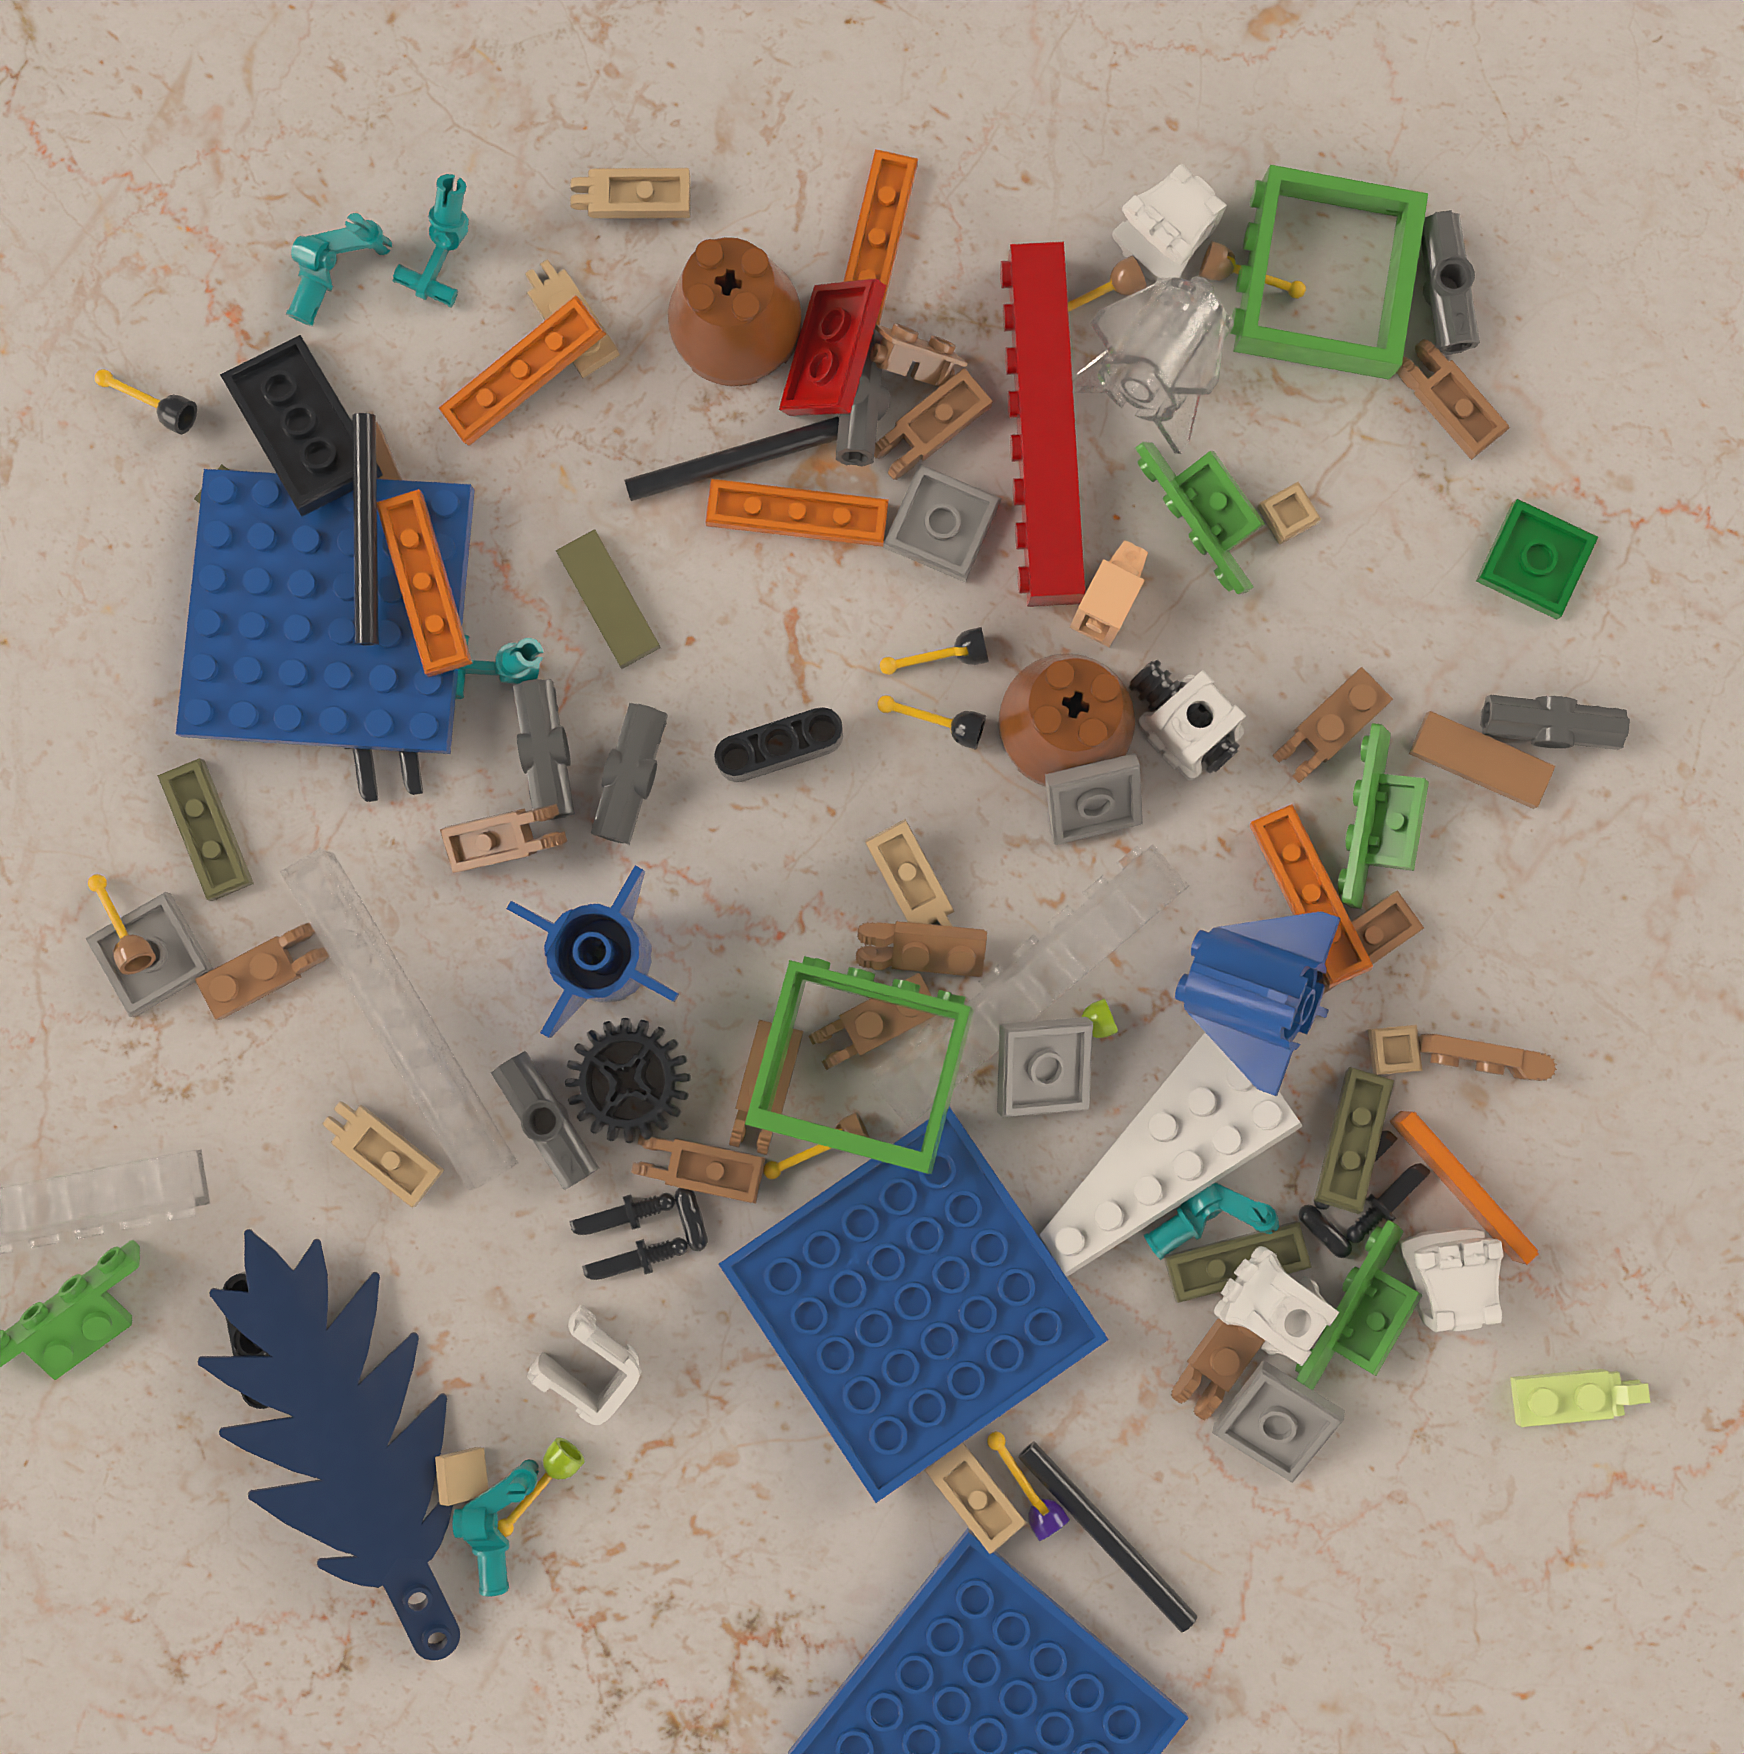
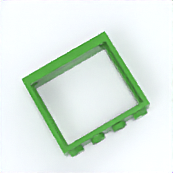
[1230,165,1428,380]
[745,956,974,1174]

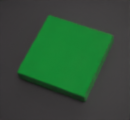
[1476,499,1599,620]

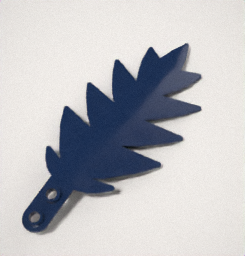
[198,1229,460,1661]

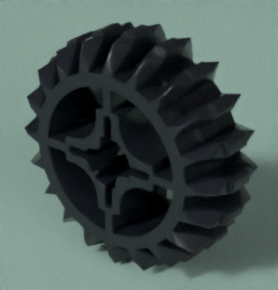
[565,1018,691,1143]

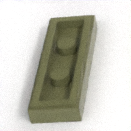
[555,529,661,669]
[157,758,254,901]
[1314,1067,1394,1214]
[1164,1221,1312,1303]

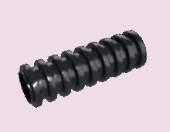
[1128,660,1240,774]

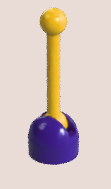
[987,1431,1070,1541]

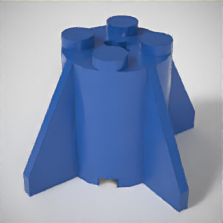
[506,865,679,1038]
[1175,911,1341,1096]

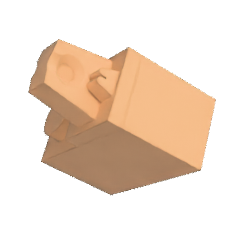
[1069,540,1148,648]

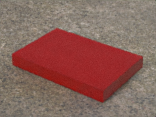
[779,278,887,416]

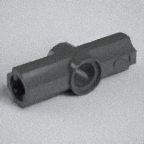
[1421,210,1480,355]
[836,329,890,467]
[513,679,575,820]
[1480,695,1630,750]
[591,703,668,845]
[491,1051,599,1190]

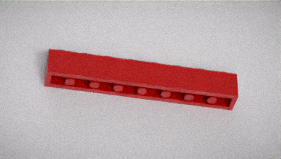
[1000,241,1085,607]

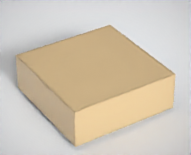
[1257,481,1321,545]
[1368,1025,1422,1075]
[435,1447,488,1506]

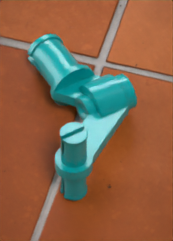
[392,174,469,308]
[286,213,392,327]
[456,634,544,699]
[1144,1182,1279,1260]
[452,1459,539,1597]

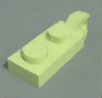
[1510,1369,1651,1427]

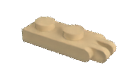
[570,168,691,218]
[525,259,620,378]
[865,819,955,926]
[322,1101,444,1208]
[924,1443,1027,1554]

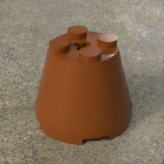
[668,237,802,386]
[998,654,1135,787]

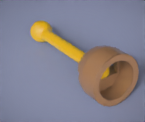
[1199,241,1306,299]
[1068,255,1147,312]
[88,874,156,975]
[763,1112,870,1179]

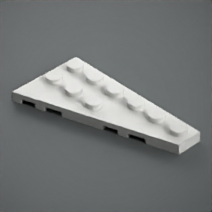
[1040,1033,1302,1277]

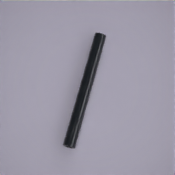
[352,413,379,646]
[624,416,839,501]
[1018,1441,1197,1633]

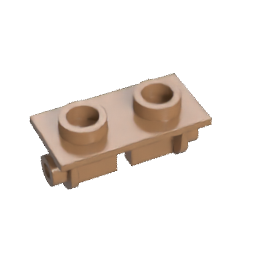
[870,323,968,387]

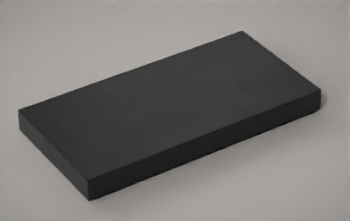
[220,335,383,517]

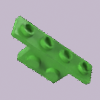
[1135,442,1265,595]
[1338,723,1429,909]
[1295,1220,1422,1390]
[0,1240,140,1380]

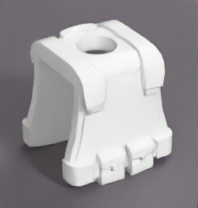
[1112,164,1227,289]
[1138,670,1247,780]
[1399,1227,1504,1332]
[1214,1246,1339,1366]
[528,1305,642,1425]

